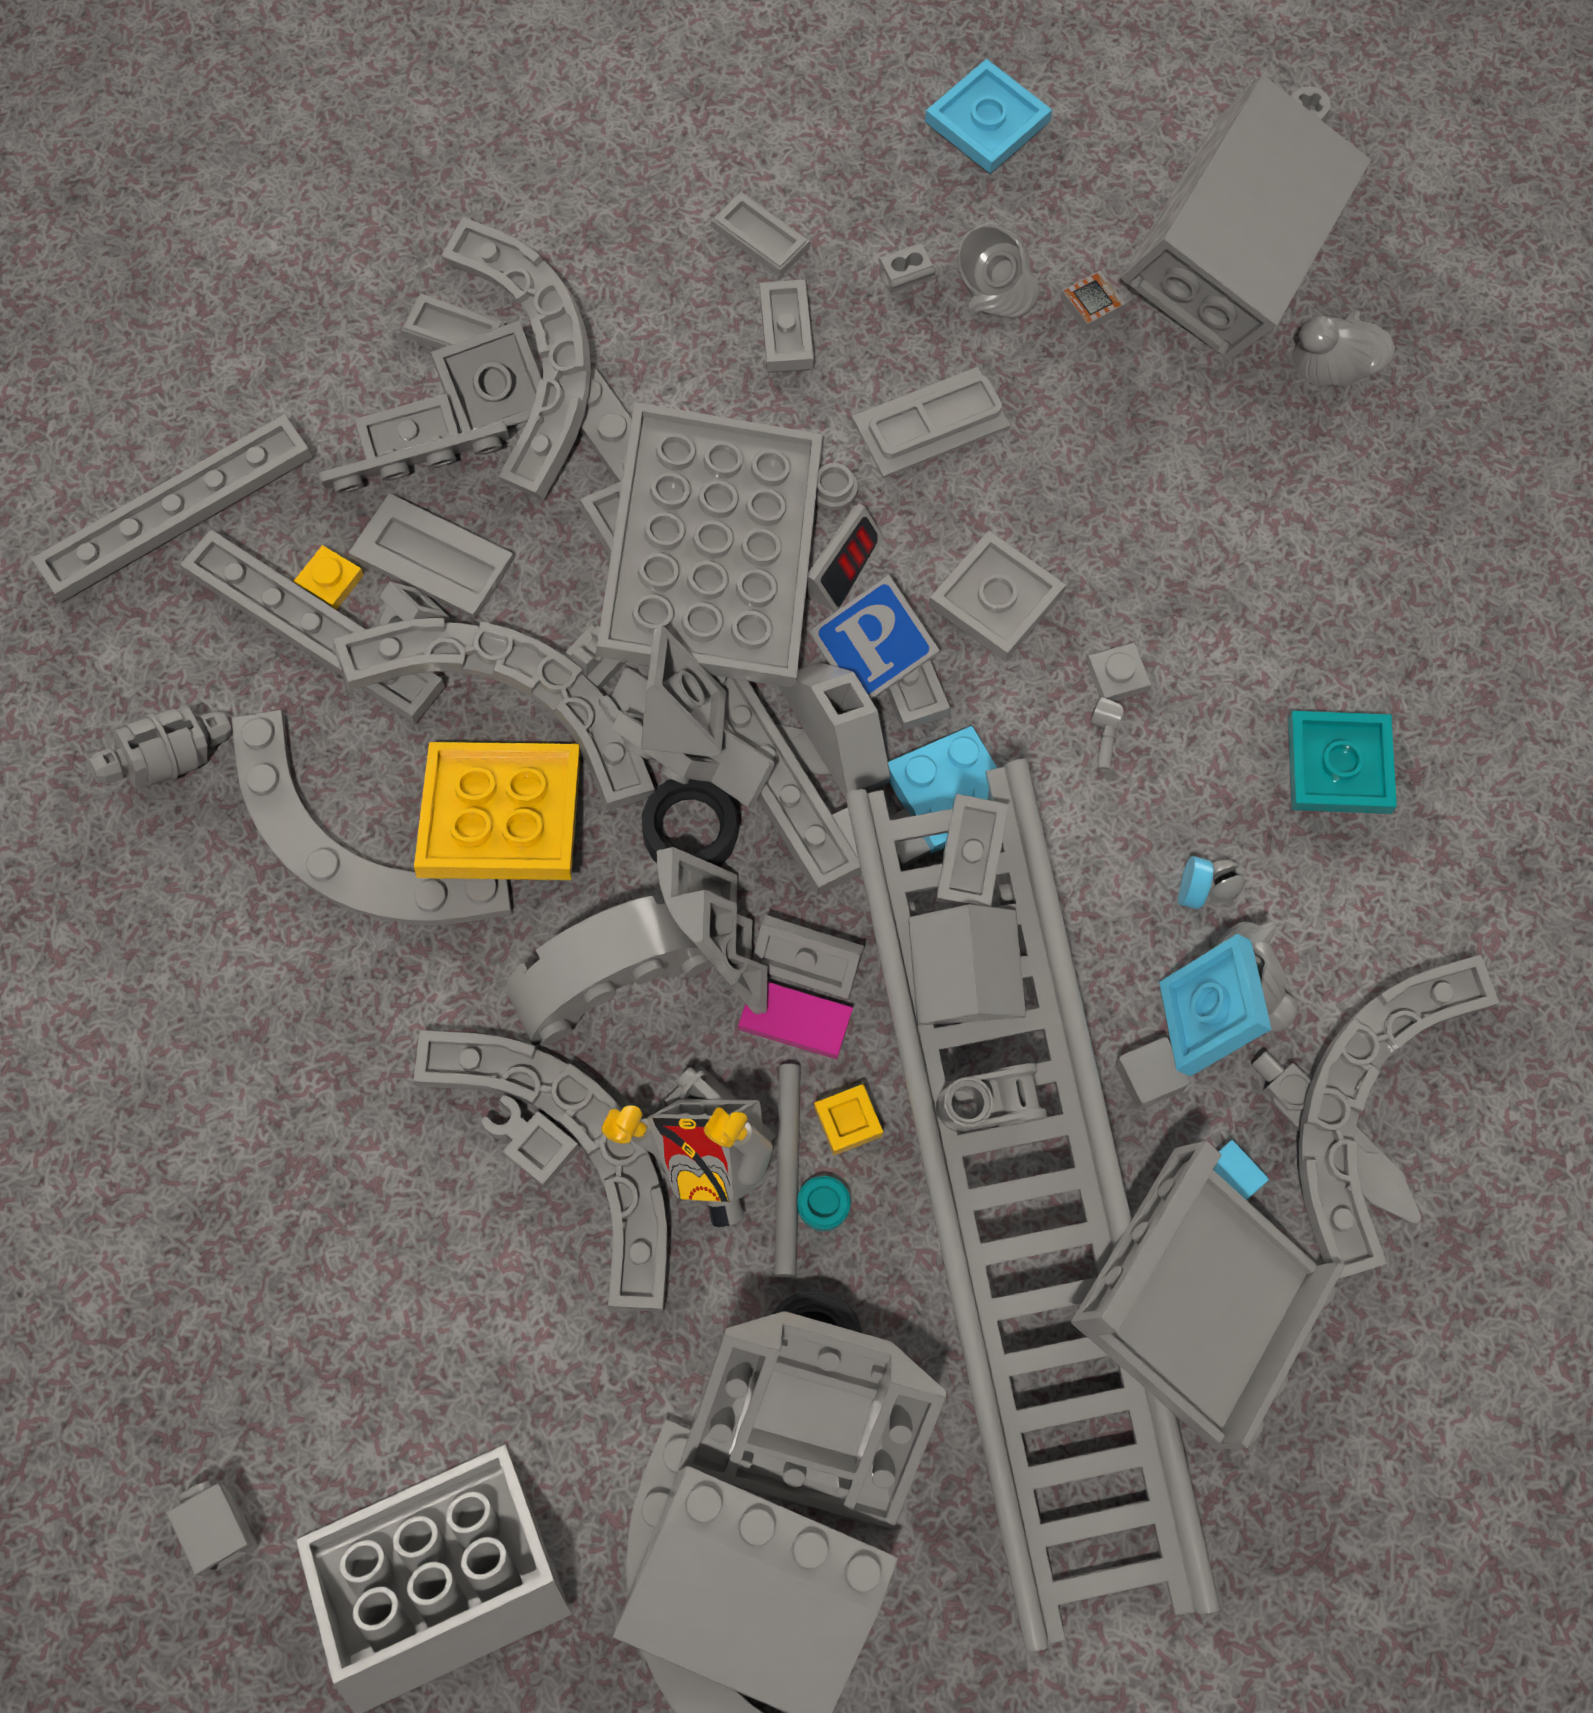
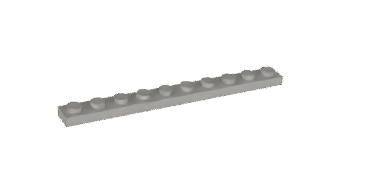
[580,481,861,896]

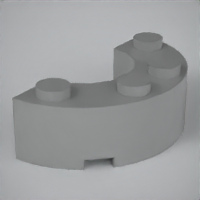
[506,896,712,1045]

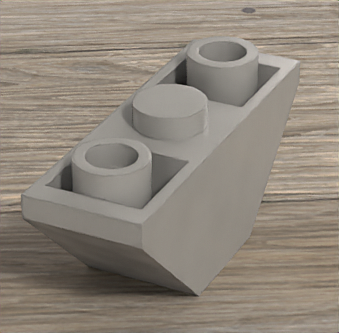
[778,662,891,799]

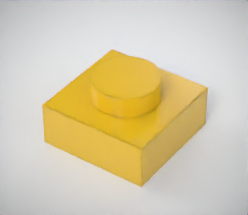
[293,545,364,610]
[814,1084,883,1156]

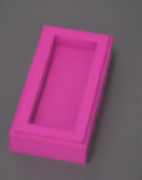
[738,982,853,1060]

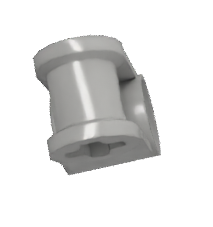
[936,1063,1047,1132]

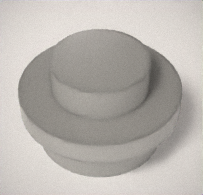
[815,463,858,510]

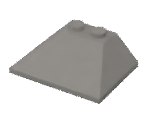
[678,1311,946,1530]

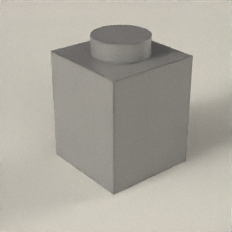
[166,1481,259,1577]

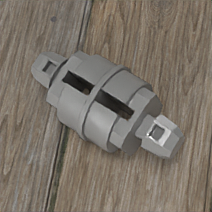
[89,706,231,789]

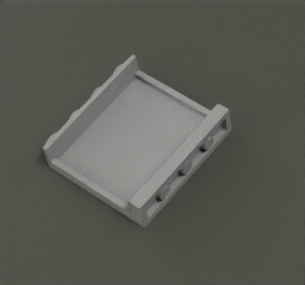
[1071,1141,1344,1450]

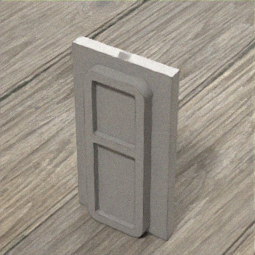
[851,366,1011,479]
[349,493,514,619]

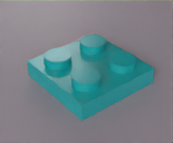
[1288,711,1397,814]

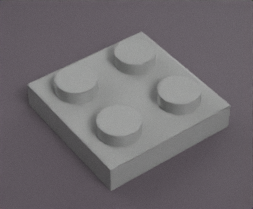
[929,530,1066,661]

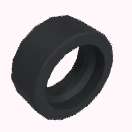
[641,779,738,867]

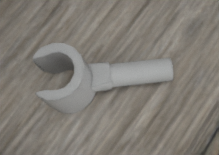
[1091,697,1123,770]

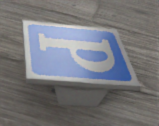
[809,574,941,700]

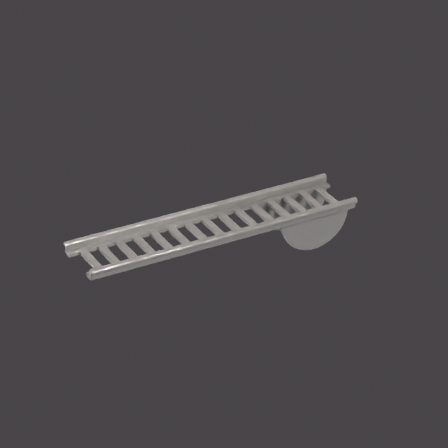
[845,759,1220,1652]

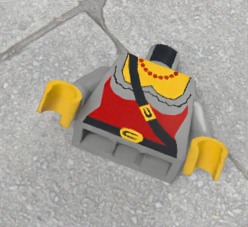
[601,1099,773,1227]

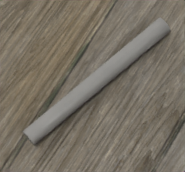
[775,1064,800,1277]

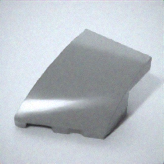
[657,847,768,1015]

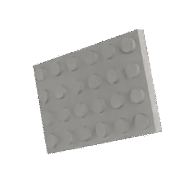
[595,402,822,688]

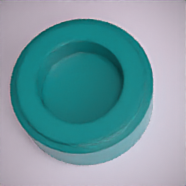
[797,1176,851,1232]

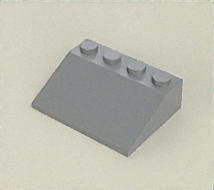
[296,1444,572,1713]
[611,1466,898,1713]

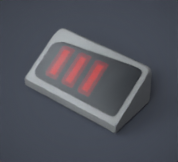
[806,503,885,612]

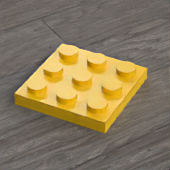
[414,742,581,880]

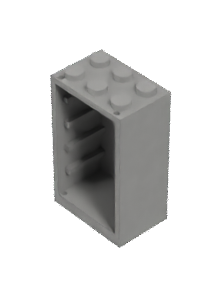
[1120,74,1371,359]

